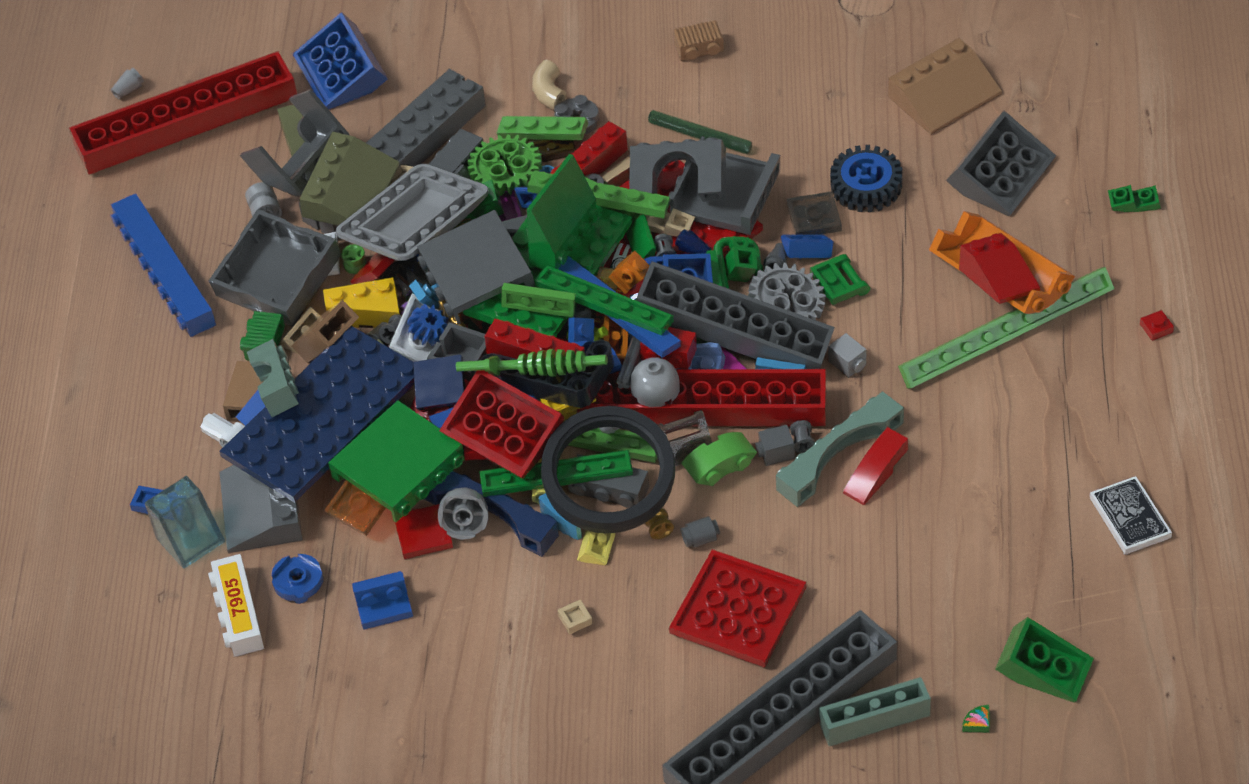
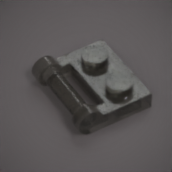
[380,255,431,301]
[657,410,712,466]

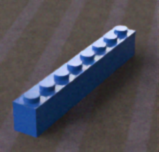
[110,193,216,337]

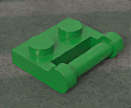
[810,254,870,305]

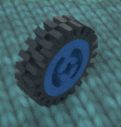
[830,145,903,213]

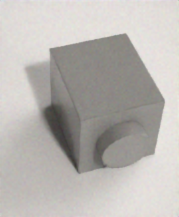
[828,333,866,378]

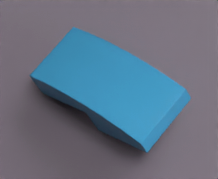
[409,280,439,309]
[538,493,582,540]

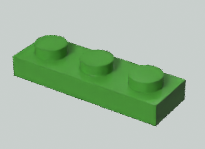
[502,283,576,317]

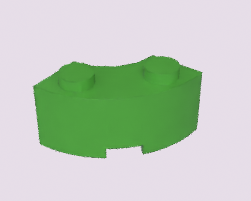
[682,432,757,486]

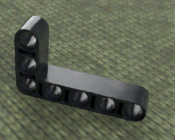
[481,340,614,408]

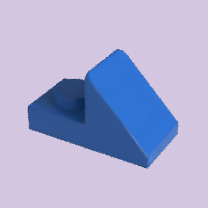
[568,317,595,353]

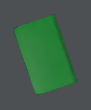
[626,214,656,259]

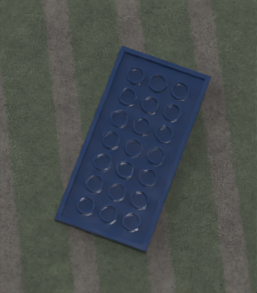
[219,326,415,503]

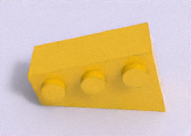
[323,277,400,329]

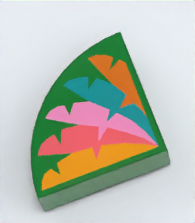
[962,705,990,733]

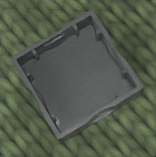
[208,209,341,327]

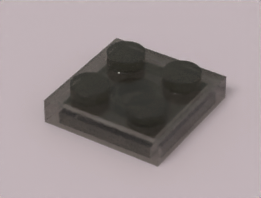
[787,191,842,235]

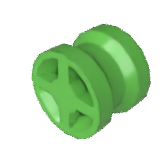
[341,244,367,274]

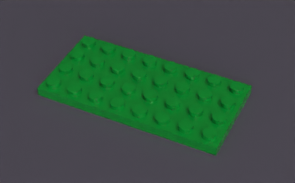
[463,205,632,337]

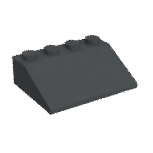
[946,111,1056,216]
[219,465,303,553]

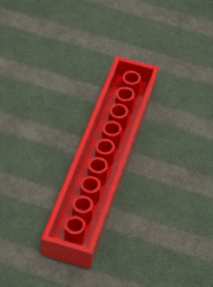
[69,51,297,175]
[577,369,826,426]

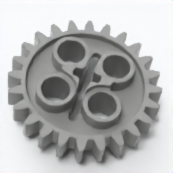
[748,263,826,320]

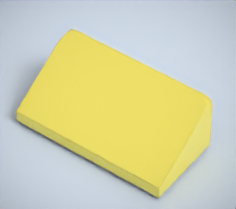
[577,530,616,565]

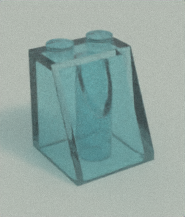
[144,475,225,569]

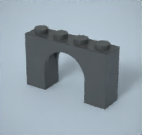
[629,137,726,202]

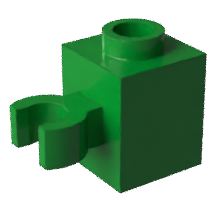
[724,236,757,282]

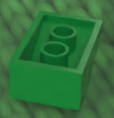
[995,617,1094,703]

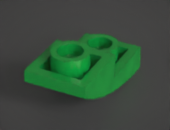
[1108,185,1161,212]

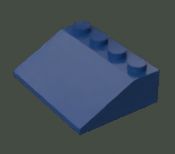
[293,12,388,110]

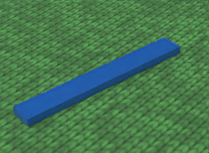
[558,256,681,358]

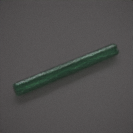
[648,110,752,154]

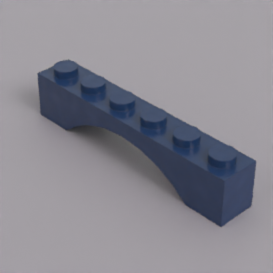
[424,471,559,557]

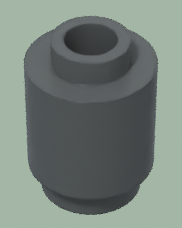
[680,516,720,548]

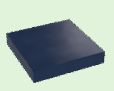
[413,355,465,411]

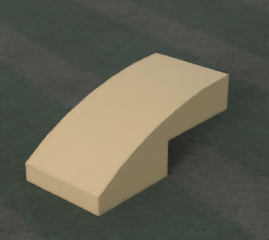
[645,208,695,237]

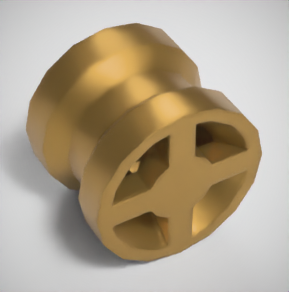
[645,508,674,539]

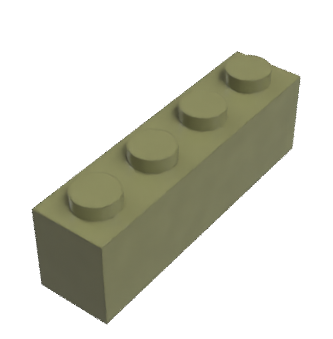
[277,105,305,157]

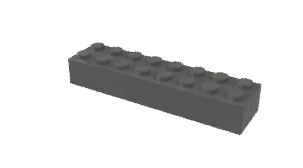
[636,261,835,369]

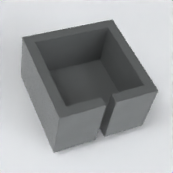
[427,322,487,382]

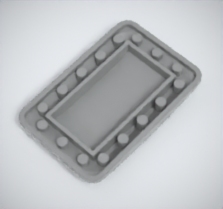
[336,164,488,261]

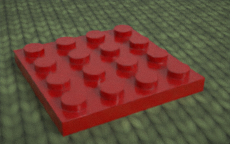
[669,549,807,668]

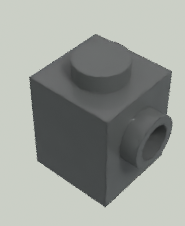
[755,425,795,466]

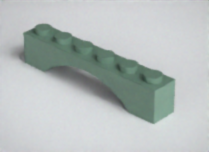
[776,391,904,507]

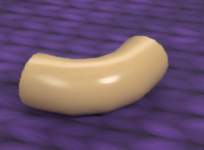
[532,60,566,110]

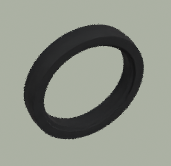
[541,406,675,533]

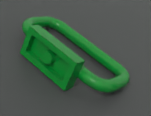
[706,237,764,289]

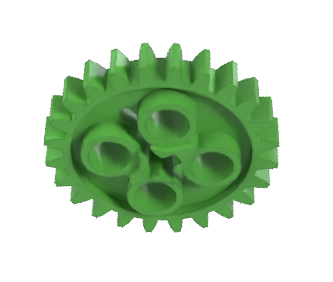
[468,134,542,195]

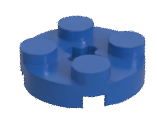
[271,554,324,604]

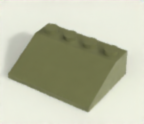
[299,131,400,226]

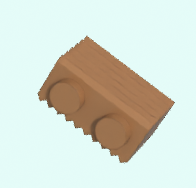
[674,20,724,61]

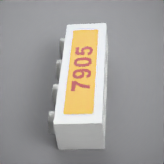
[208,554,264,657]

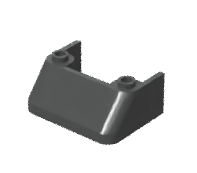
[240,89,349,197]

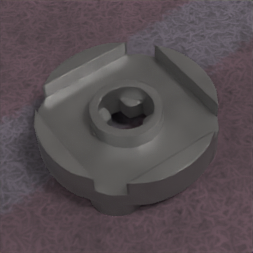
[554,95,599,135]

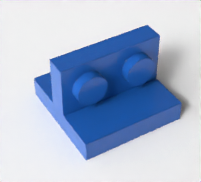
[352,571,413,630]

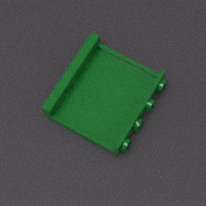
[328,401,465,522]

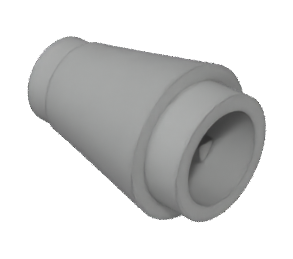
[110,68,144,99]

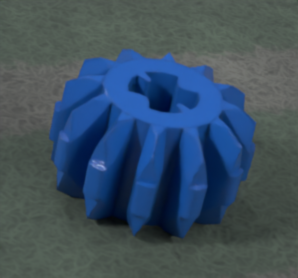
[407,304,449,346]

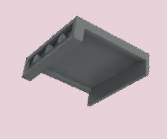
[668,136,780,235]
[417,210,536,324]

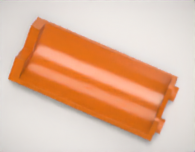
[929,211,1075,314]

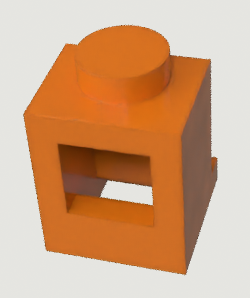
[609,251,650,294]

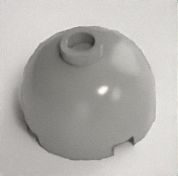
[630,357,680,407]
[438,488,489,540]

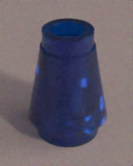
[675,229,712,254]

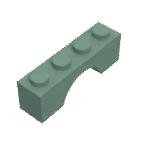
[247,339,299,417]

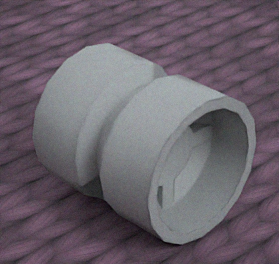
[245,182,282,217]

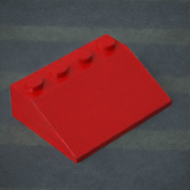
[439,370,566,479]

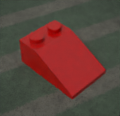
[959,233,1040,304]

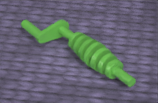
[456,349,608,377]

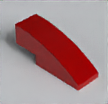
[843,427,908,505]

